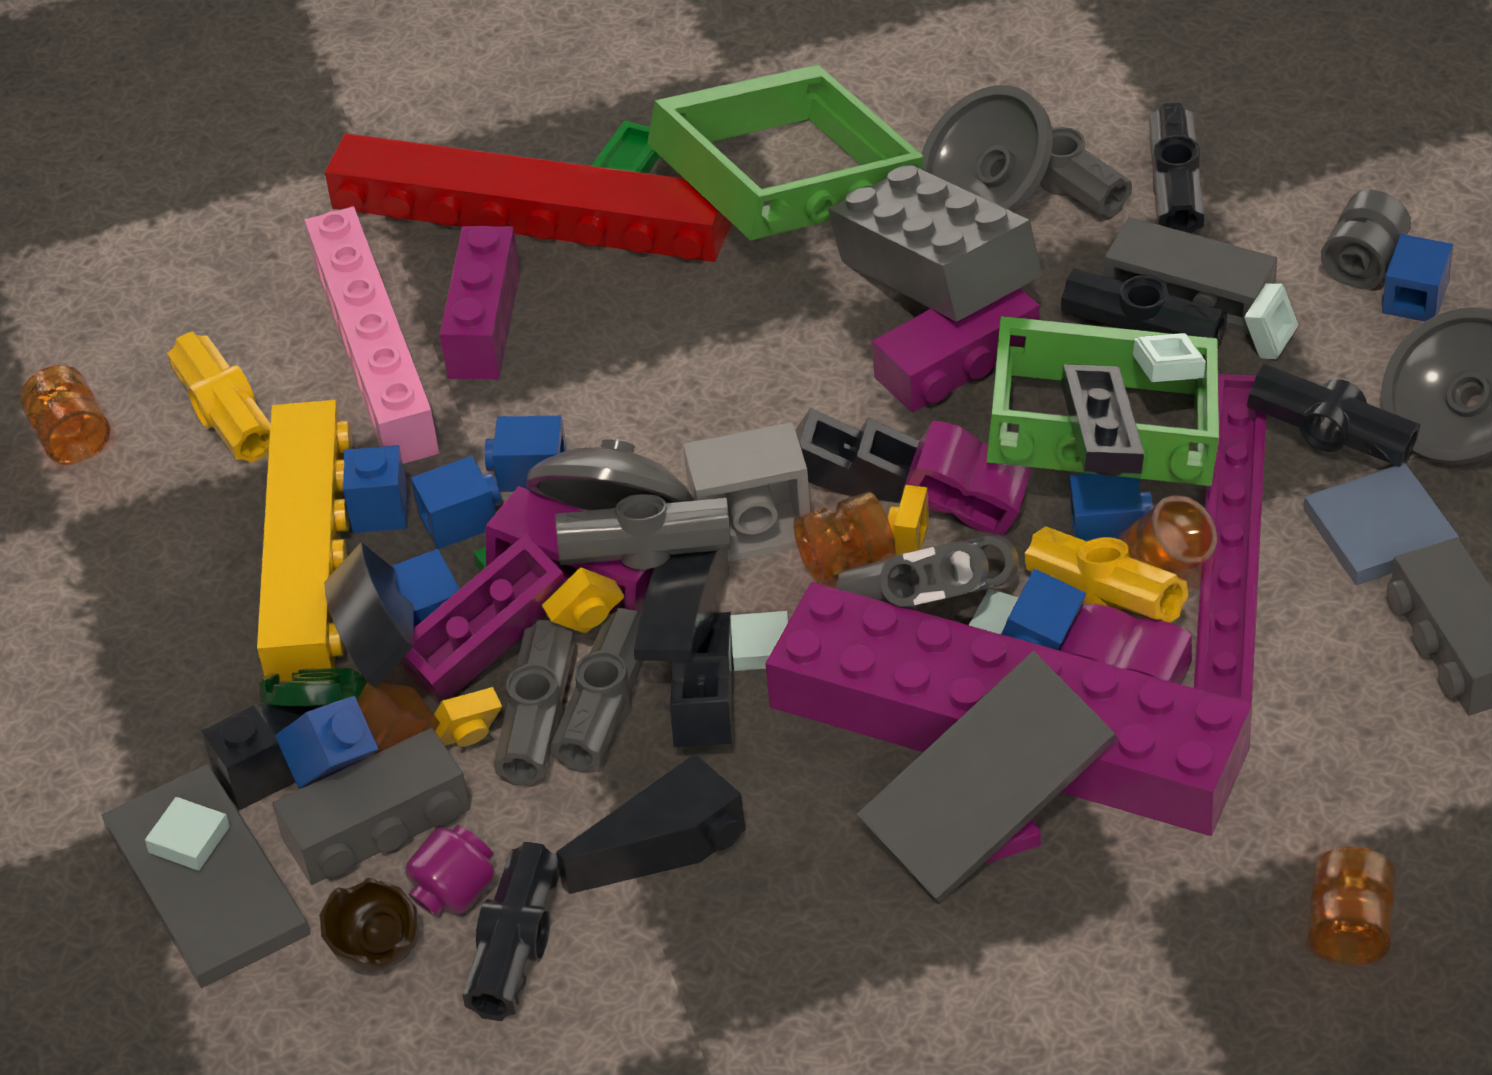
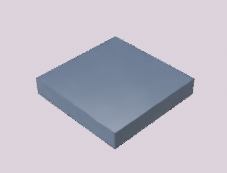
[1304,463,1459,585]

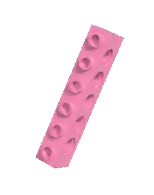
[304,206,440,464]

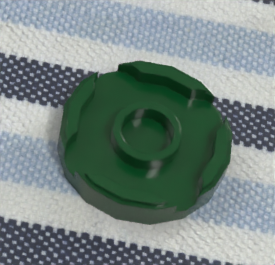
[259,668,375,706]

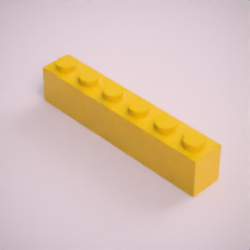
[257,400,352,682]

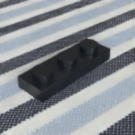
[1061,364,1145,476]

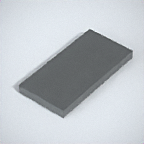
[857,651,1118,904]
[101,764,310,988]

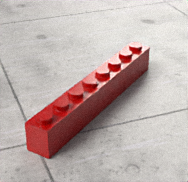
[324,133,732,262]

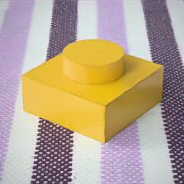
[886,485,929,556]
[542,567,625,634]
[425,687,502,747]

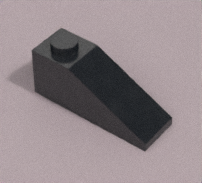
[201,698,394,811]
[556,754,746,894]

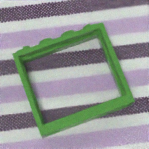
[647,64,924,241]
[987,316,1219,486]

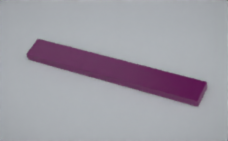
[1194,374,1267,704]

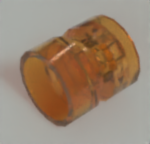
[20,365,111,465]
[793,491,896,585]
[1117,495,1217,579]
[1308,847,1396,965]

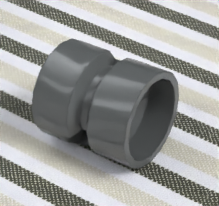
[1321,189,1411,289]

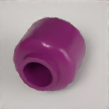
[405,825,495,917]

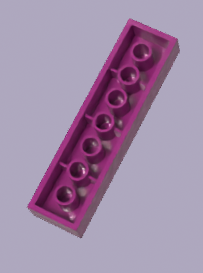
[765,582,1252,836]

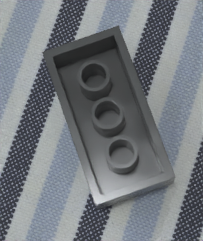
[828,165,1043,322]

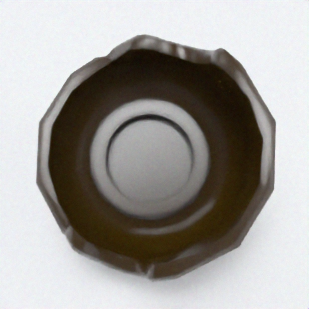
[319,878,420,972]

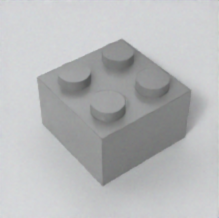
[683,422,813,562]

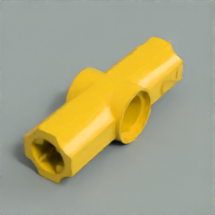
[167,331,271,463]
[1025,526,1188,623]

